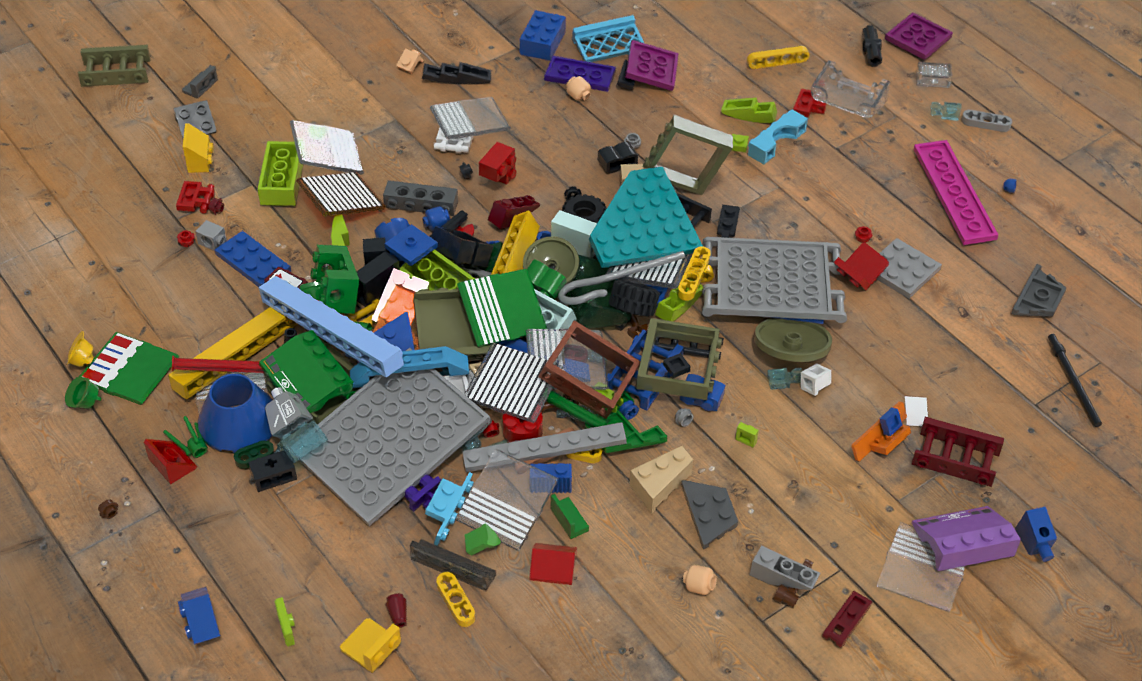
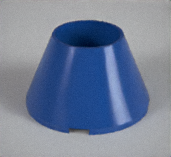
[198,374,273,453]

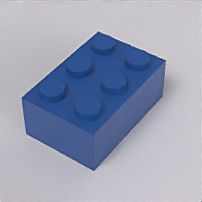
[520,10,566,61]

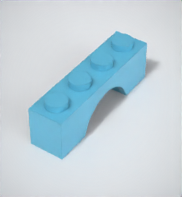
[748,109,808,164]

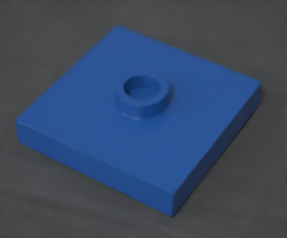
[384,224,438,266]

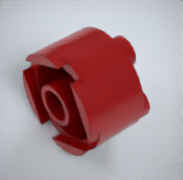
[503,402,543,443]

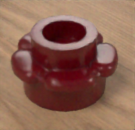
[209,198,225,215]

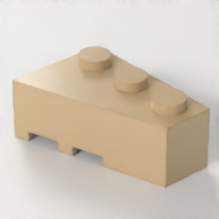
[630,446,693,514]

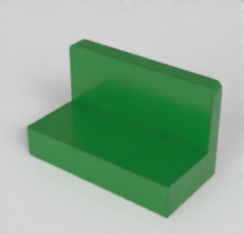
[551,494,589,539]

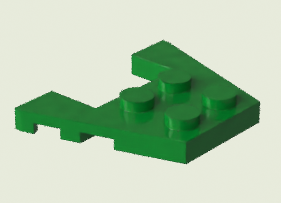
[585,390,667,453]

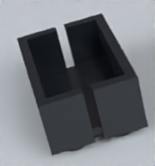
[432,226,493,269]

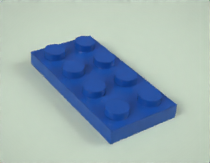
[214,231,291,287]

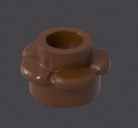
[98,499,118,519]

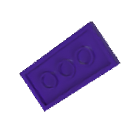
[544,56,616,92]

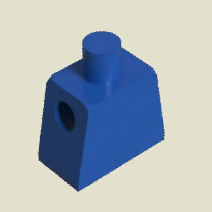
[1015,507,1057,562]

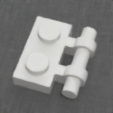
[434,128,473,154]

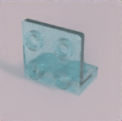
[275,420,328,463]

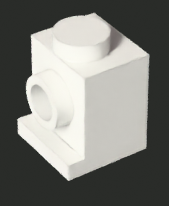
[801,364,831,396]

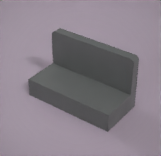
[182,65,218,99]

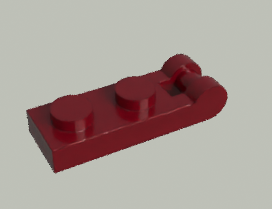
[822,591,873,648]

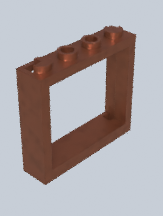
[538,320,641,419]

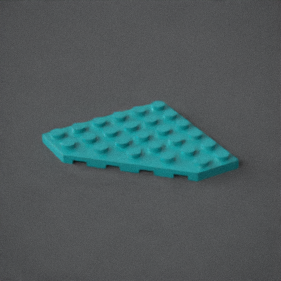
[589,167,703,268]

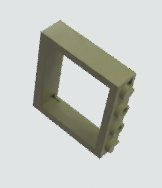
[643,115,733,195]
[637,318,722,400]

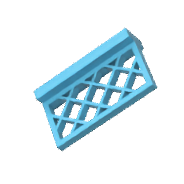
[572,15,644,62]

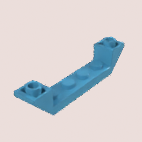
[350,346,469,388]

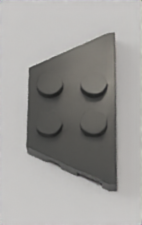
[1011,264,1066,317]
[681,480,738,549]

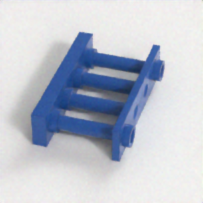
[604,330,684,411]

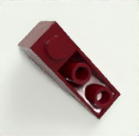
[487,195,540,229]

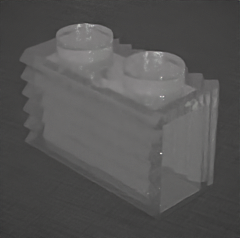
[916,62,952,88]

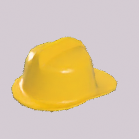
[66,331,94,367]

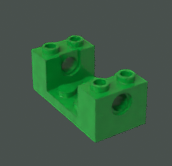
[311,245,359,314]

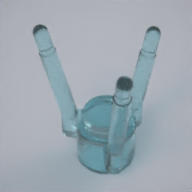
[461,420,507,451]

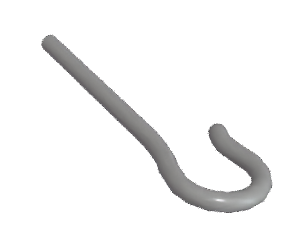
[558,251,685,305]

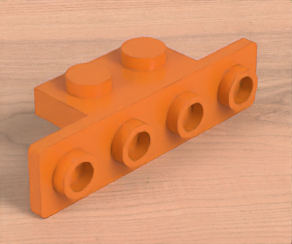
[851,401,911,461]

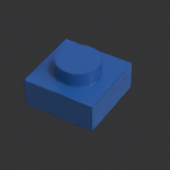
[879,407,902,436]

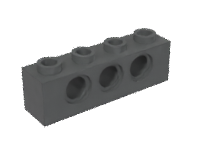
[383,180,458,216]

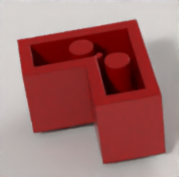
[479,142,517,185]

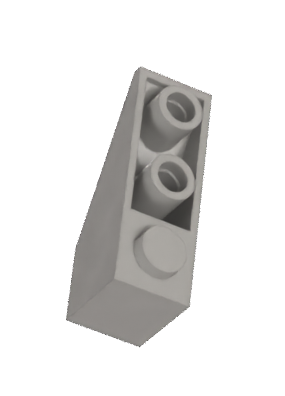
[749,545,820,591]

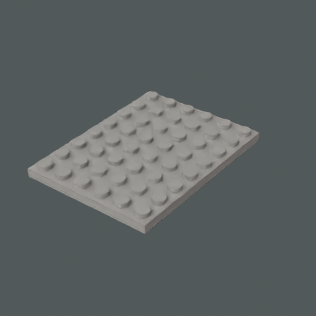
[289,348,491,527]

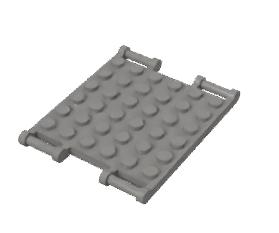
[702,237,847,323]

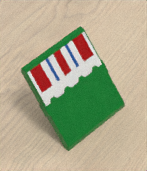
[78,332,179,405]

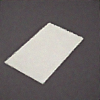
[905,396,928,426]

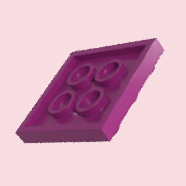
[885,12,953,60]
[625,40,679,91]

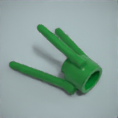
[163,416,208,458]

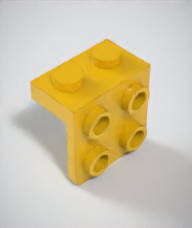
[340,618,401,673]

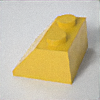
[183,123,214,173]

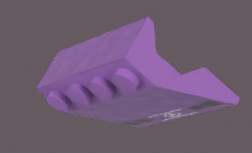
[912,506,1021,571]

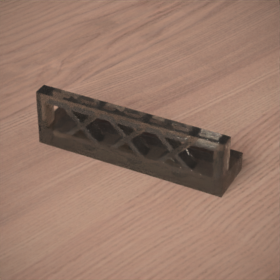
[410,539,496,591]

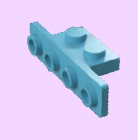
[425,472,474,546]

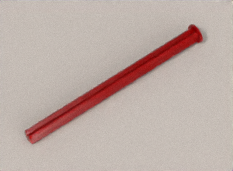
[172,356,265,373]

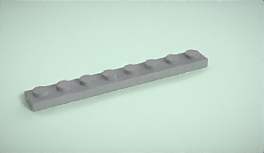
[462,423,627,472]

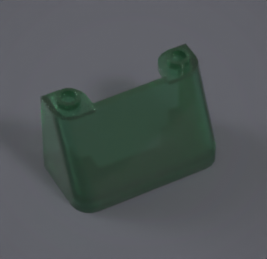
[566,255,632,329]

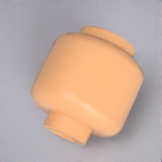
[566,76,591,101]
[683,565,717,595]

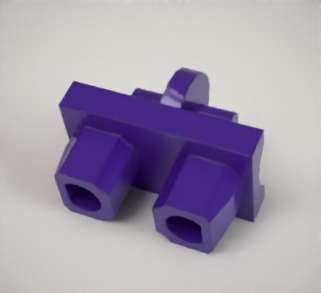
[405,474,441,512]

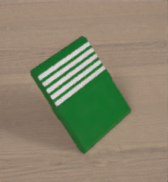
[457,269,548,347]

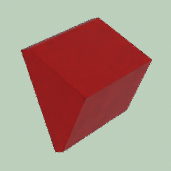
[144,439,197,485]
[529,543,577,585]

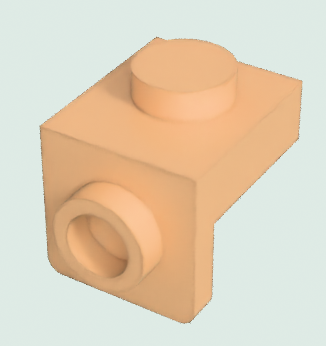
[396,49,424,74]

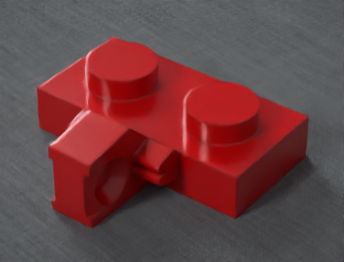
[793,88,827,117]

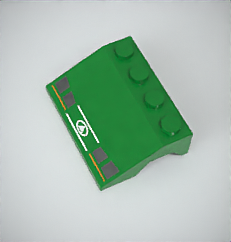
[259,330,353,413]

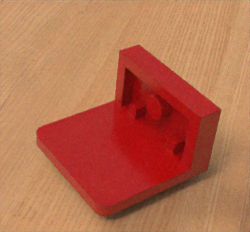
[833,242,889,290]

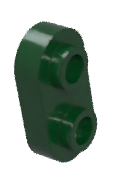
[234,440,275,469]

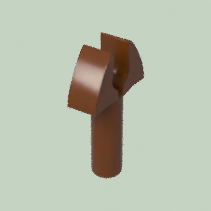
[626,313,648,339]

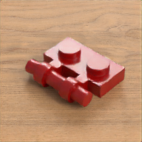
[176,181,215,214]

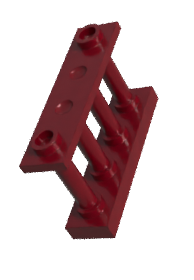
[911,417,1005,487]

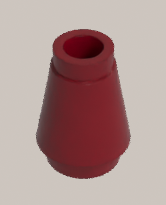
[385,593,407,628]

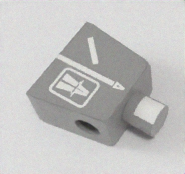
[265,387,313,439]

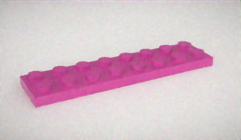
[913,140,998,245]

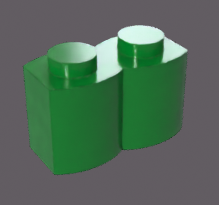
[527,259,567,300]

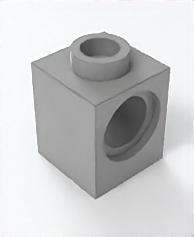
[195,220,227,251]

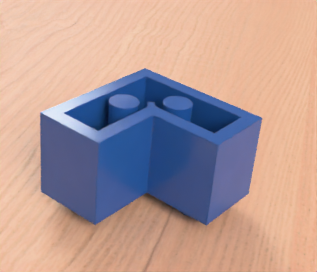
[178,587,220,644]

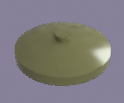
[754,318,832,362]

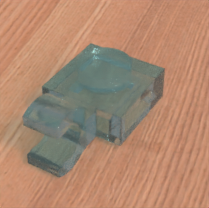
[930,102,962,121]
[767,368,802,390]

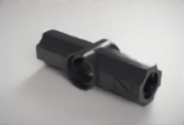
[862,25,882,67]

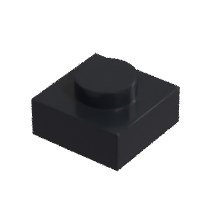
[663,353,691,378]

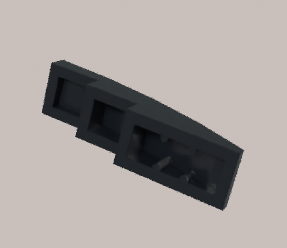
[422,62,491,85]

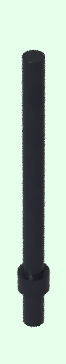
[1048,334,1102,427]

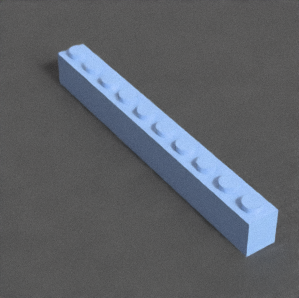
[258,276,404,377]

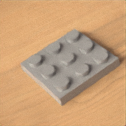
[877,238,942,299]

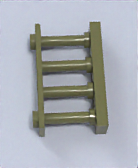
[78,45,151,87]

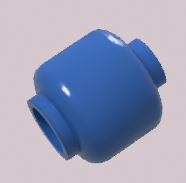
[422,206,450,232]

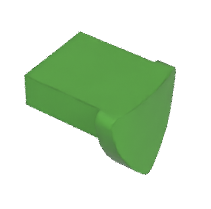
[465,523,501,556]

